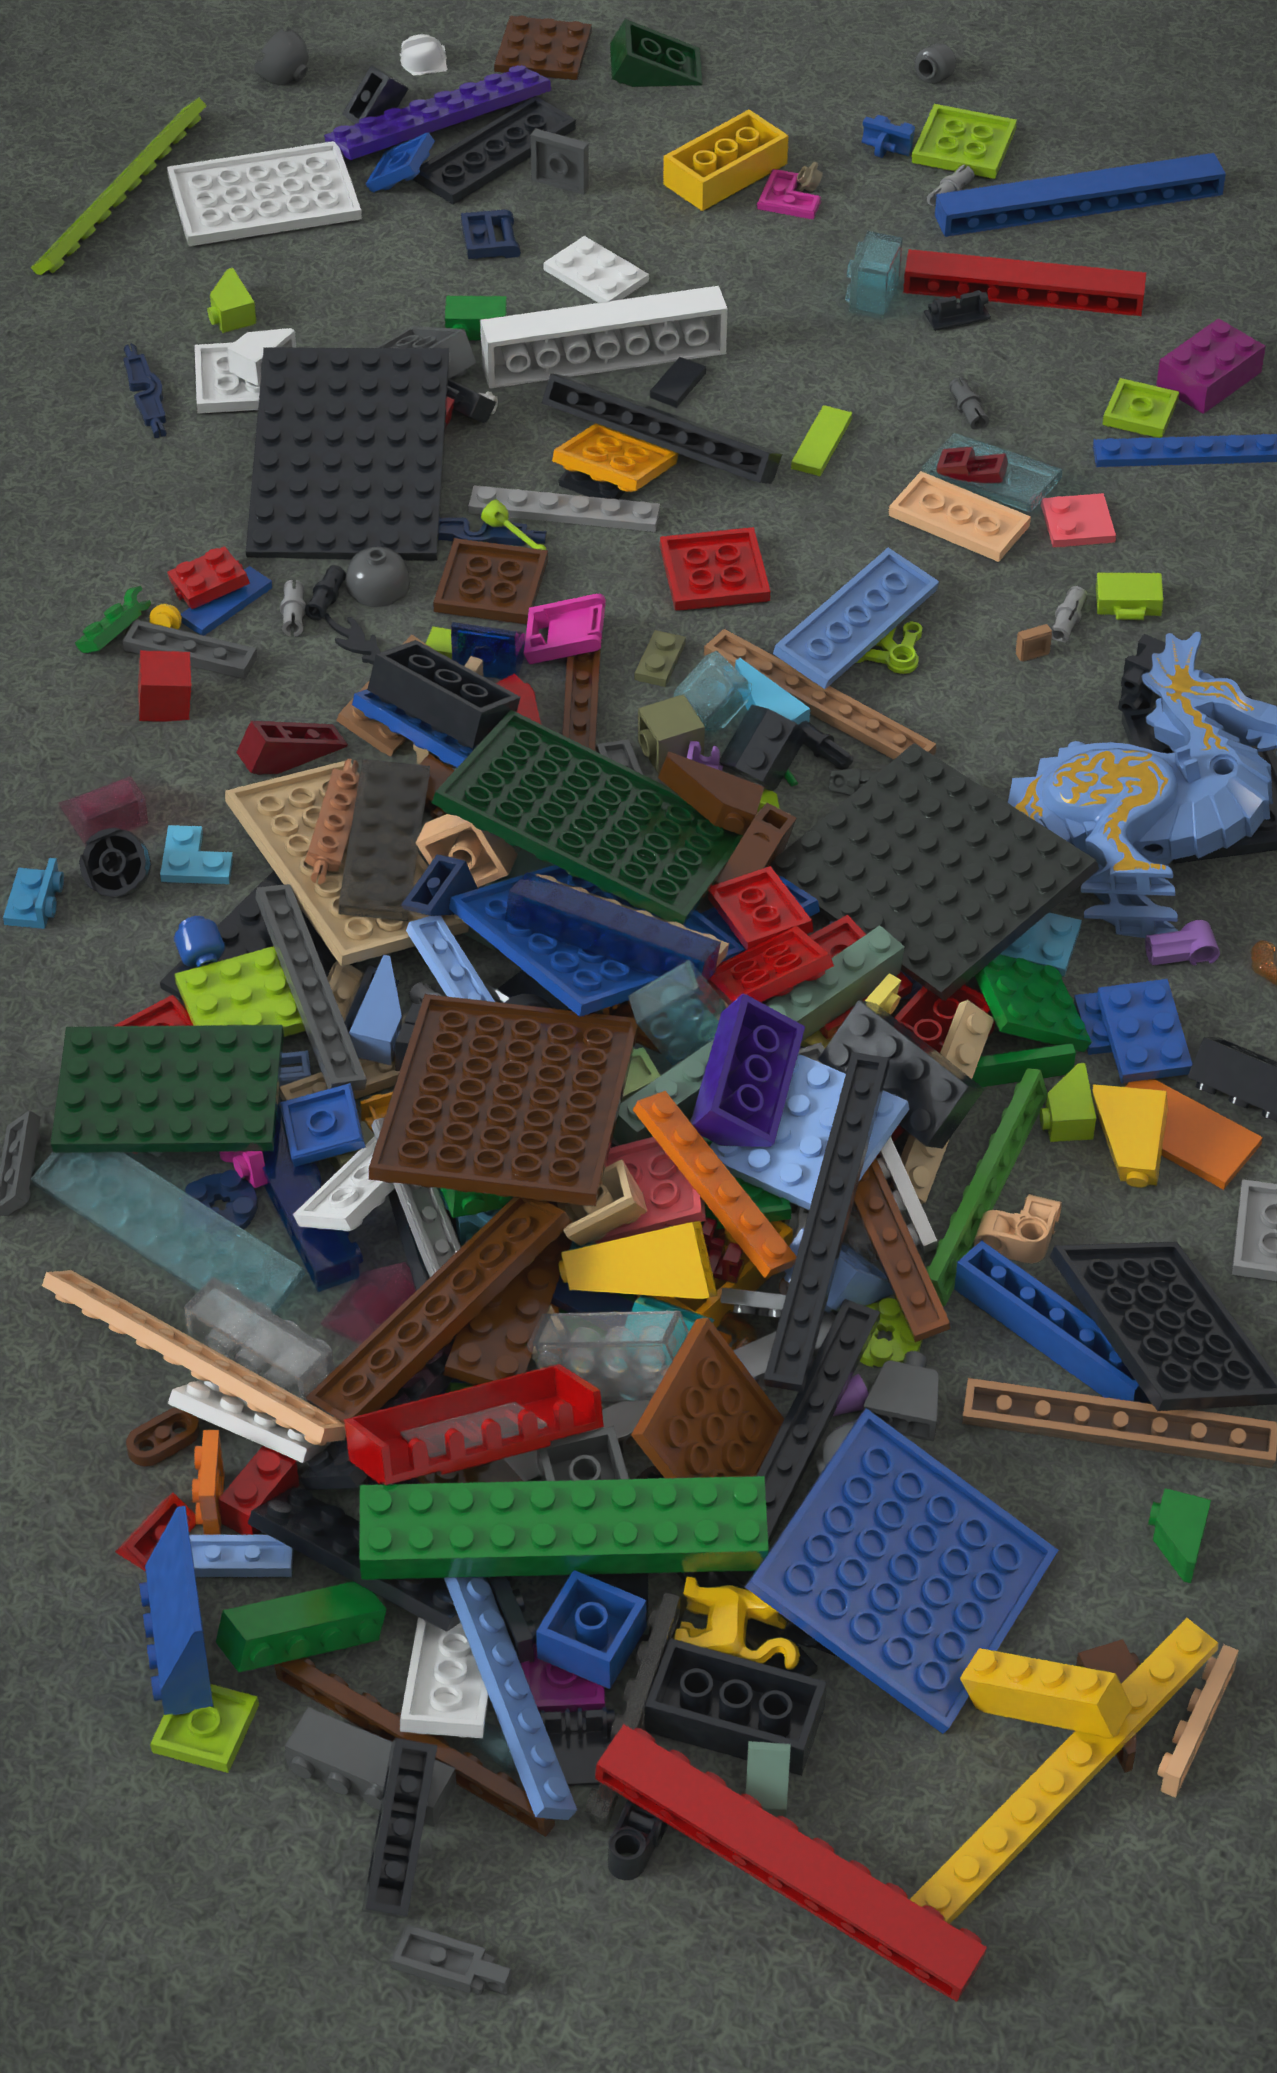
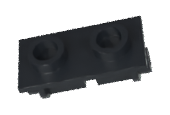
[924,290,991,331]

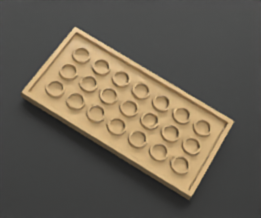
[225,761,469,966]

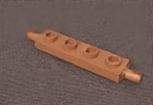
[305,759,365,884]

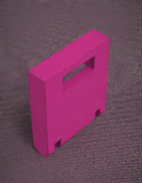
[524,594,606,665]

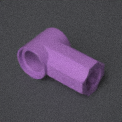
[1145,920,1220,965]

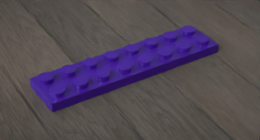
[324,65,552,160]

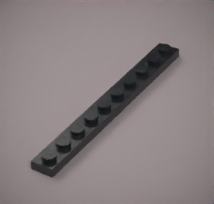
[764,1052,889,1392]

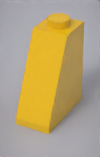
[1092,1084,1168,1188]

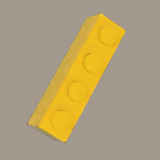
[960,1648,1132,1738]

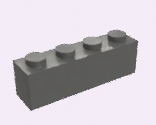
[285,1707,457,1827]

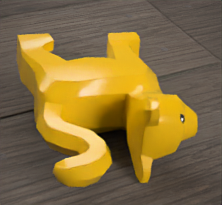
[674,1577,800,1670]

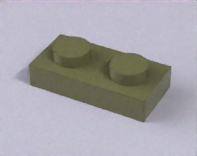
[634,630,686,687]

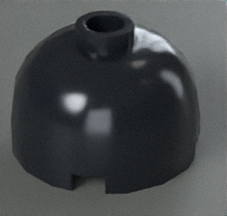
[79,828,151,898]

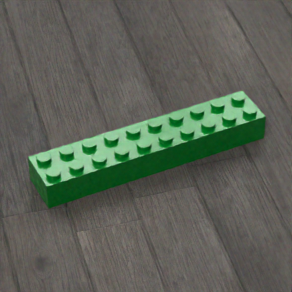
[359,1476,769,1580]

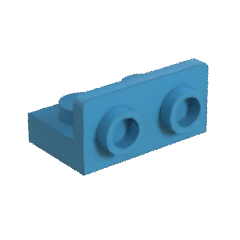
[3,858,64,929]

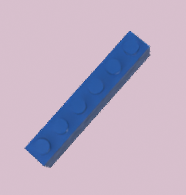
[954,1240,1149,1403]

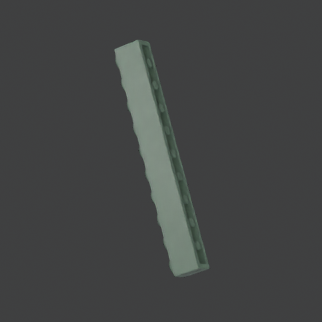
[613,925,905,1145]

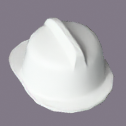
[400,34,447,75]

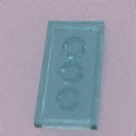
[922,433,1062,512]

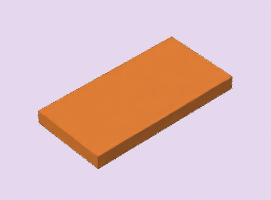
[1099,1079,1263,1190]

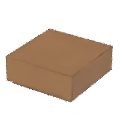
[1016,624,1052,661]

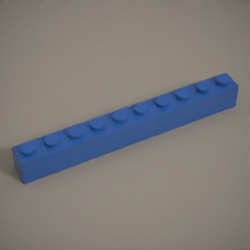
[935,153,1226,237]

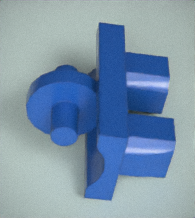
[862,115,915,158]

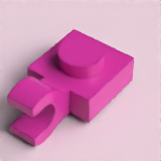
[219,1151,268,1188]

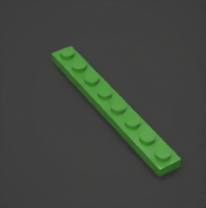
[926,1068,1047,1306]

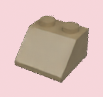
[557,1159,648,1246]

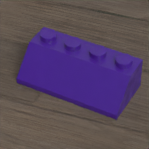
[691,993,805,1147]

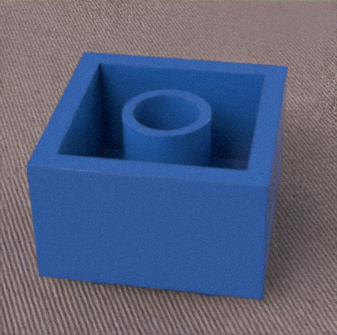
[536,1570,647,1689]

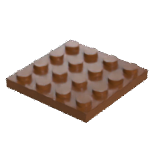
[631,1318,785,1478]

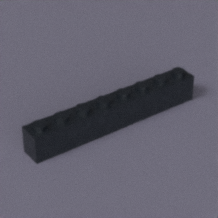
[541,374,782,484]

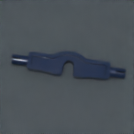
[124,344,167,438]
[439,518,547,546]

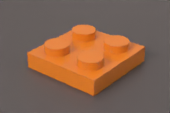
[192,1430,225,1535]

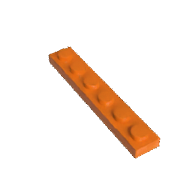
[633,1091,797,1278]

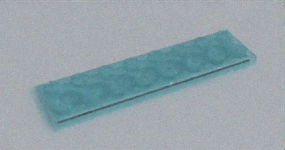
[31,1152,306,1332]

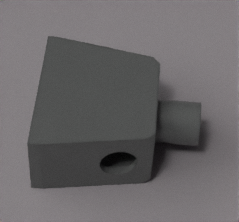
[863,1351,939,1442]

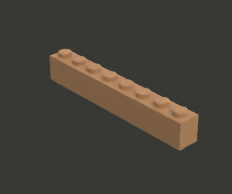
[962,1378,1277,1468]

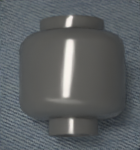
[915,43,956,84]

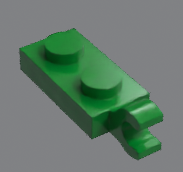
[75,586,151,653]

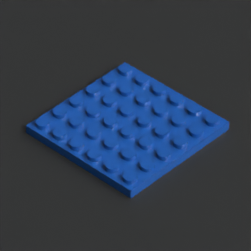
[449,865,746,1017]
[745,1408,1058,1734]

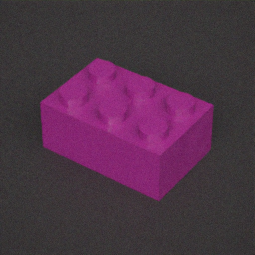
[1156,318,1266,414]

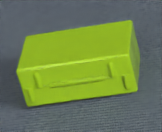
[1096,573,1163,620]

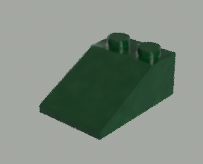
[610,19,702,87]

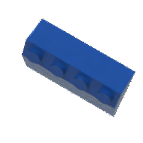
[139,1506,214,1715]

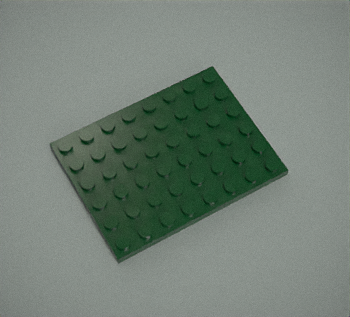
[431,710,743,926]

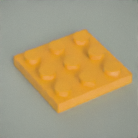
[552,423,678,492]

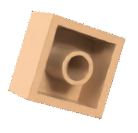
[416,814,517,887]

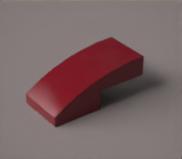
[936,446,1009,483]

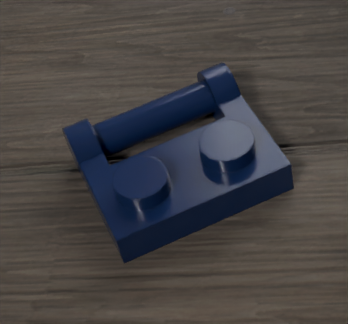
[461,209,521,259]

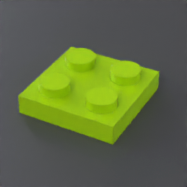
[1102,378,1179,438]
[150,1684,259,1773]

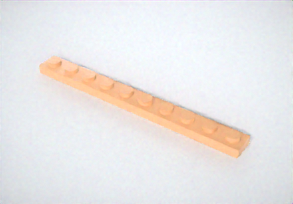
[42,1270,346,1446]

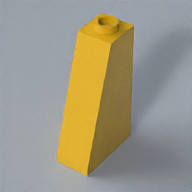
[559,1221,717,1299]

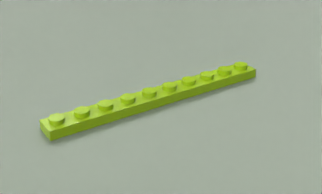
[31,97,206,275]

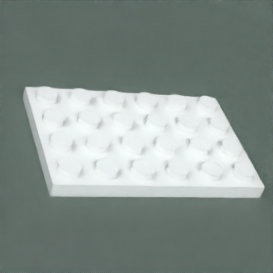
[167,141,362,246]

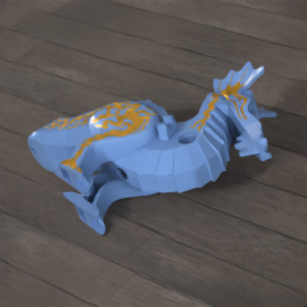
[1008,632,1277,938]

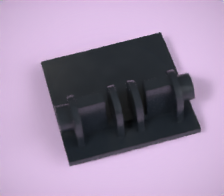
[540,1706,615,1786]

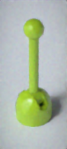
[481,499,546,550]

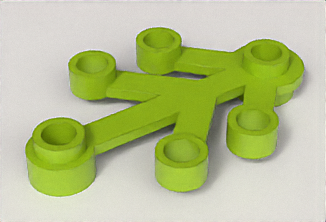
[856,622,923,674]

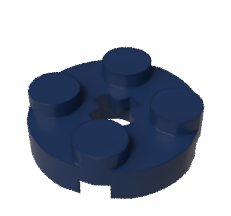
[183,1170,258,1237]

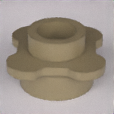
[797,161,822,192]

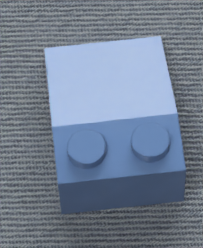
[784,1228,894,1313]

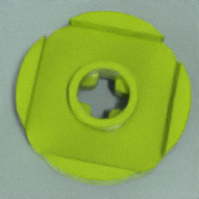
[860,1298,923,1367]

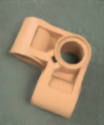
[974,1194,1062,1264]

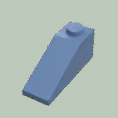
[349,955,402,1065]

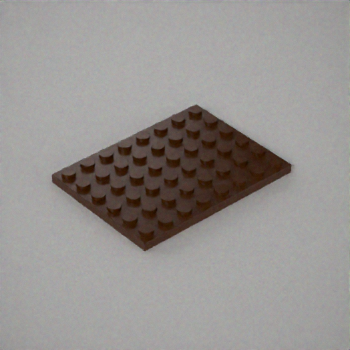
[369,994,639,1206]

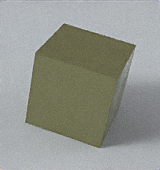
[638,694,705,774]

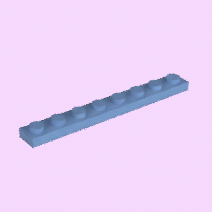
[444,1577,577,1820]

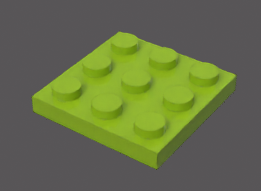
[911,104,1017,179]
[175,946,306,1037]

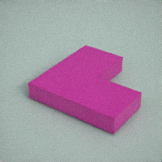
[757,169,821,220]

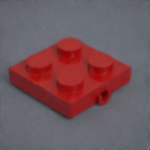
[167,546,250,610]

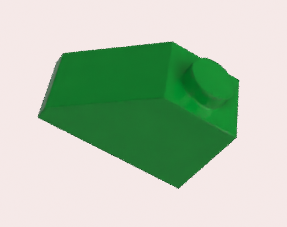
[1148,1488,1211,1583]

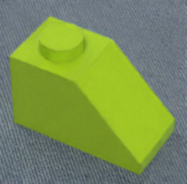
[207,268,256,333]
[1040,1063,1096,1142]

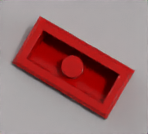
[115,1492,196,1572]

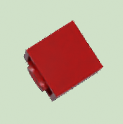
[138,650,191,722]

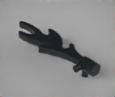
[324,613,381,665]

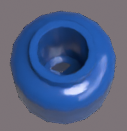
[174,916,225,968]

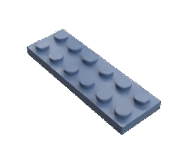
[773,548,939,689]

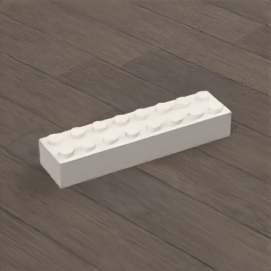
[480,286,727,389]

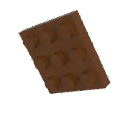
[494,16,592,80]
[433,538,548,624]

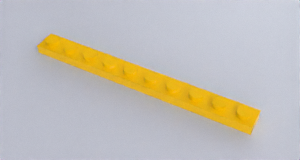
[910,1618,1218,1924]

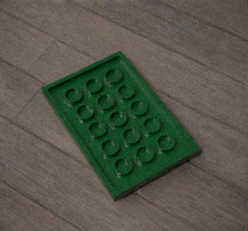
[51,1025,284,1153]

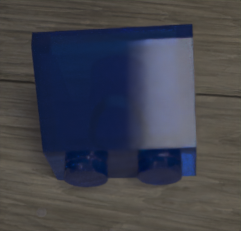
[451,622,525,679]

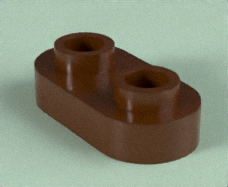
[126,1407,200,1466]

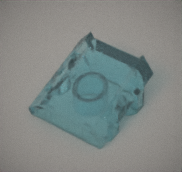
[673,651,752,732]

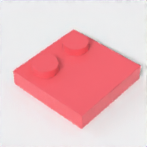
[1041,493,1116,547]

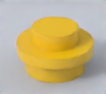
[149,604,181,630]

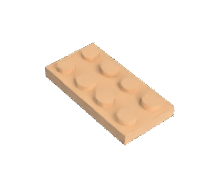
[889,471,1031,562]

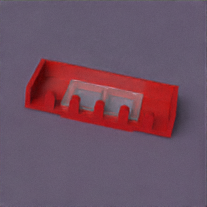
[344,1364,604,1485]

